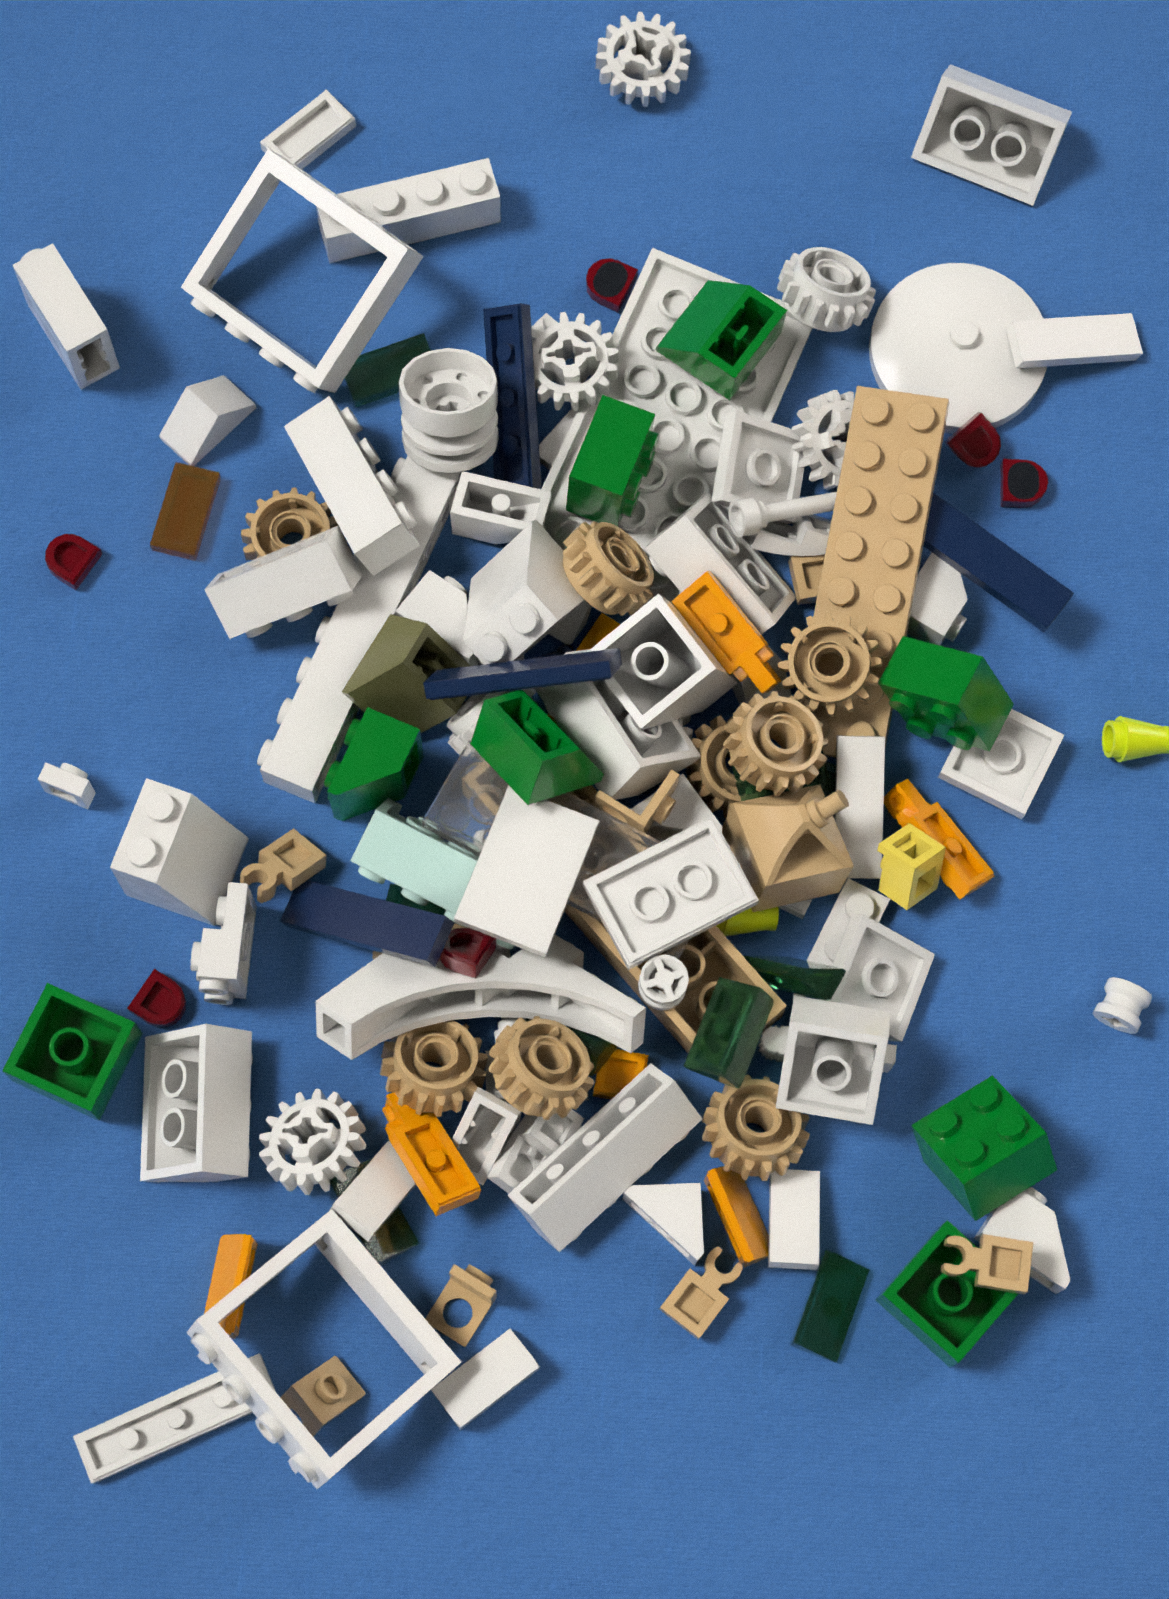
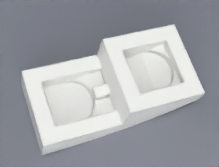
[747,515,831,556]
[487,1110,584,1194]

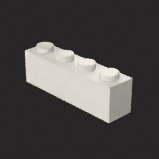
[316,158,501,263]
[284,396,420,576]
[507,1063,702,1252]

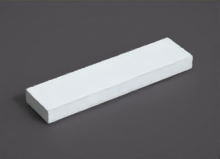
[73,1353,276,1484]

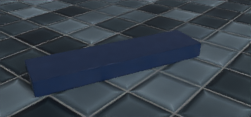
[483,303,542,489]
[923,493,1074,633]
[423,648,622,700]
[280,880,454,967]

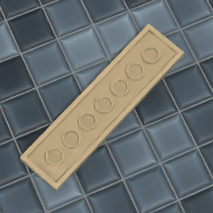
[802,386,950,758]

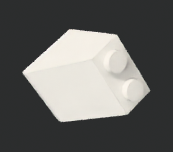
[463,519,585,664]
[587,594,738,730]
[110,778,249,926]

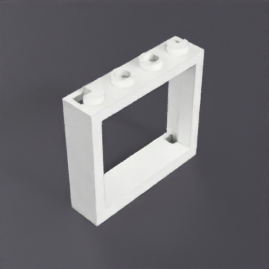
[181,149,424,393]
[186,1209,461,1489]

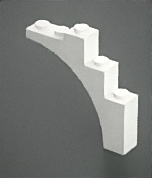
[316,935,646,1060]

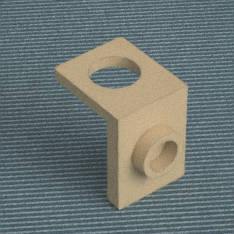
[594,769,680,839]
[425,1264,497,1347]
[280,1356,366,1437]

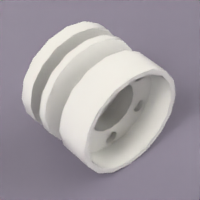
[399,348,498,473]

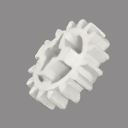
[595,12,691,107]
[531,312,619,411]
[791,390,854,490]
[259,1089,367,1195]

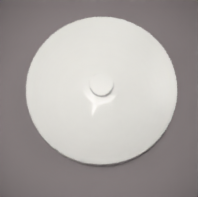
[869,263,1047,434]

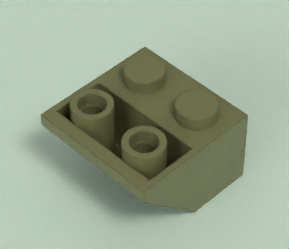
[342,614,470,733]

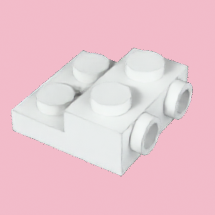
[191,882,257,1005]

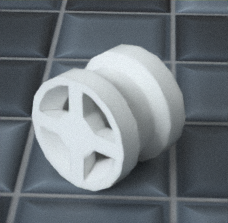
[638,954,689,1010]
[1093,977,1152,1034]

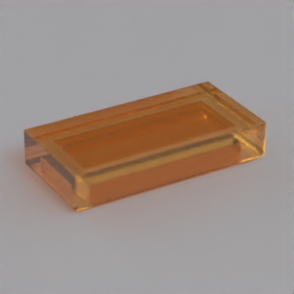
[150,462,221,561]

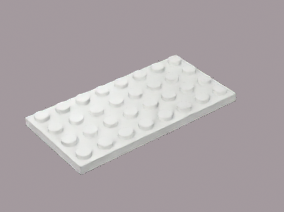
[541,248,813,607]

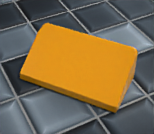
[704,1166,769,1268]
[204,1234,258,1339]

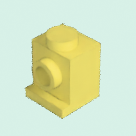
[877,823,946,910]

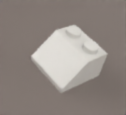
[776,996,891,1125]

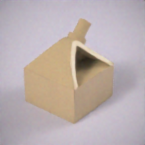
[722,785,854,912]

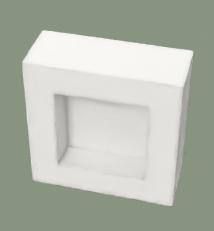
[38,763,96,810]

